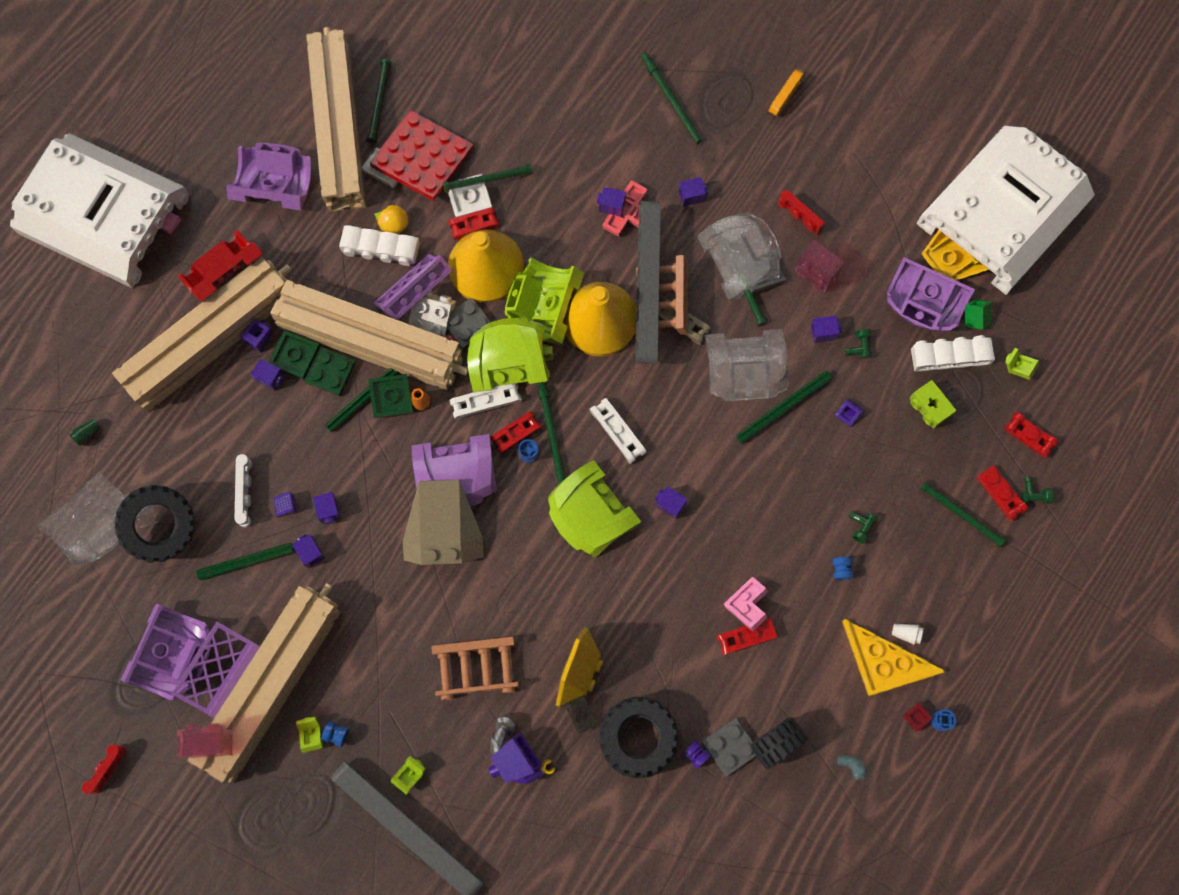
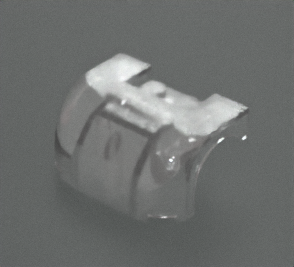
[705,329,788,401]

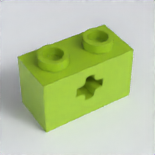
[909,380,956,429]

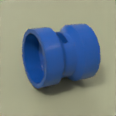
[518,439,539,463]
[832,557,854,581]
[931,709,956,731]
[322,721,349,748]

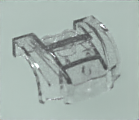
[697,213,781,301]
[38,471,125,564]

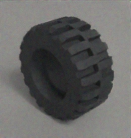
[115,485,195,563]
[599,696,679,779]

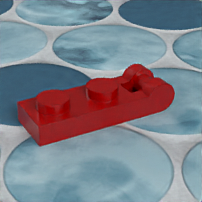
[778,190,825,235]
[976,465,1028,521]
[716,618,777,656]

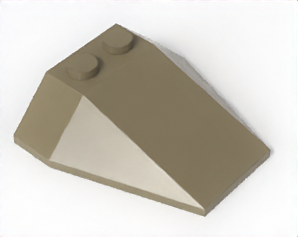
[403,479,484,565]

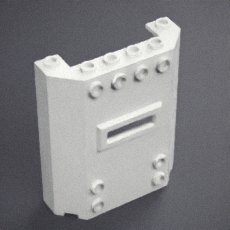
[917,126,1095,295]
[10,133,190,288]

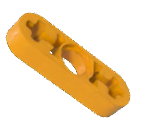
[769,69,804,116]

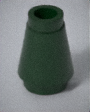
[69,419,101,446]

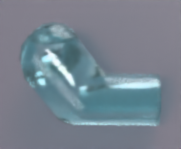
[837,755,865,780]

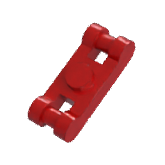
[448,207,500,240]
[490,411,543,455]
[1004,412,1058,458]
[82,745,126,794]

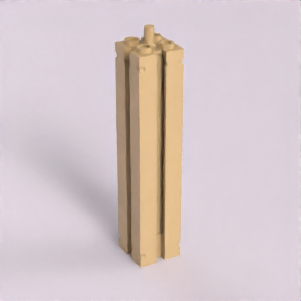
[306,27,366,212]
[112,256,292,412]
[270,280,468,390]
[188,583,341,783]

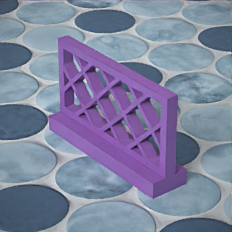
[373,254,453,320]
[171,621,260,718]

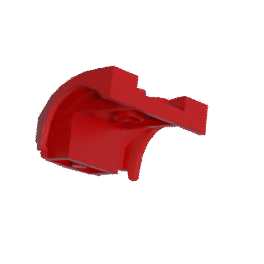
[178,230,263,302]

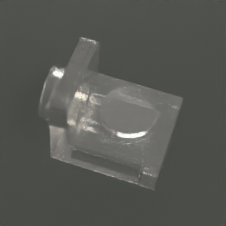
[135,505,159,528]

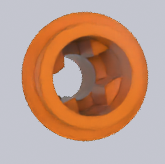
[411,389,430,410]

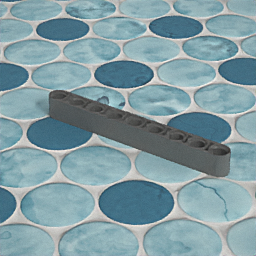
[635,201,660,364]
[330,761,484,895]

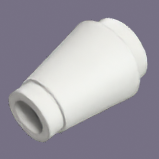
[892,624,923,645]

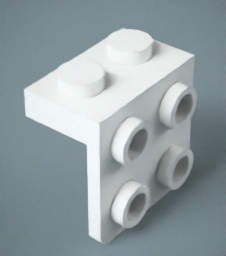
[408,291,457,336]

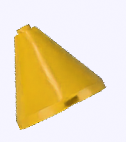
[448,230,524,303]
[563,282,637,357]

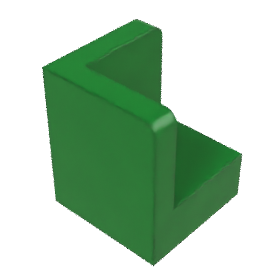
[965,300,992,329]

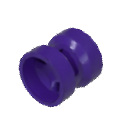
[682,740,711,769]

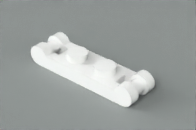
[450,383,522,419]
[589,398,647,464]
[235,454,253,528]

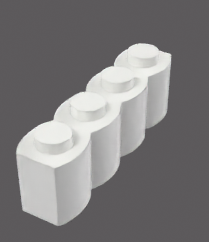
[339,226,420,266]
[911,335,995,371]

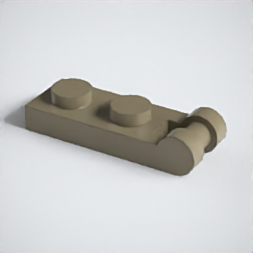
[658,299,711,345]

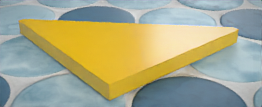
[842,619,944,696]

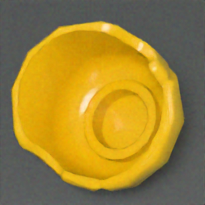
[378,205,408,235]

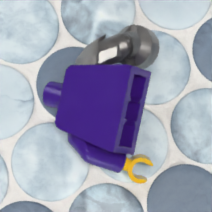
[489,714,555,784]

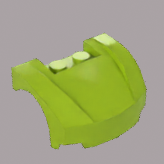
[505,258,584,344]
[467,318,550,392]
[548,460,641,557]

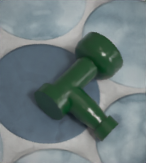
[846,329,872,359]
[1021,477,1053,504]
[849,511,878,544]

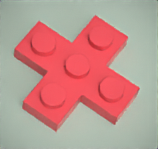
[596,180,647,237]

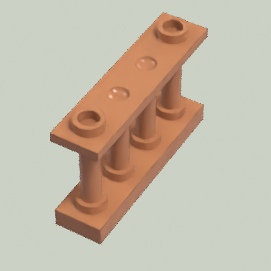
[636,255,688,335]
[432,637,519,700]

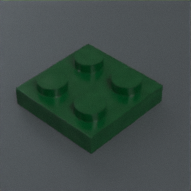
[268,330,320,380]
[304,347,356,396]
[368,374,413,419]

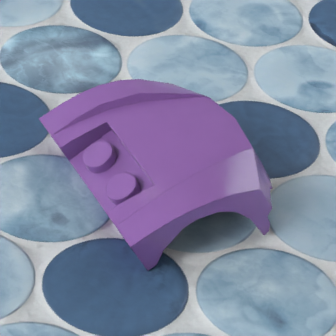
[226,143,311,210]
[887,257,975,331]
[411,434,497,506]
[121,604,211,700]

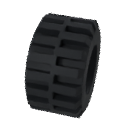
[750,717,808,769]

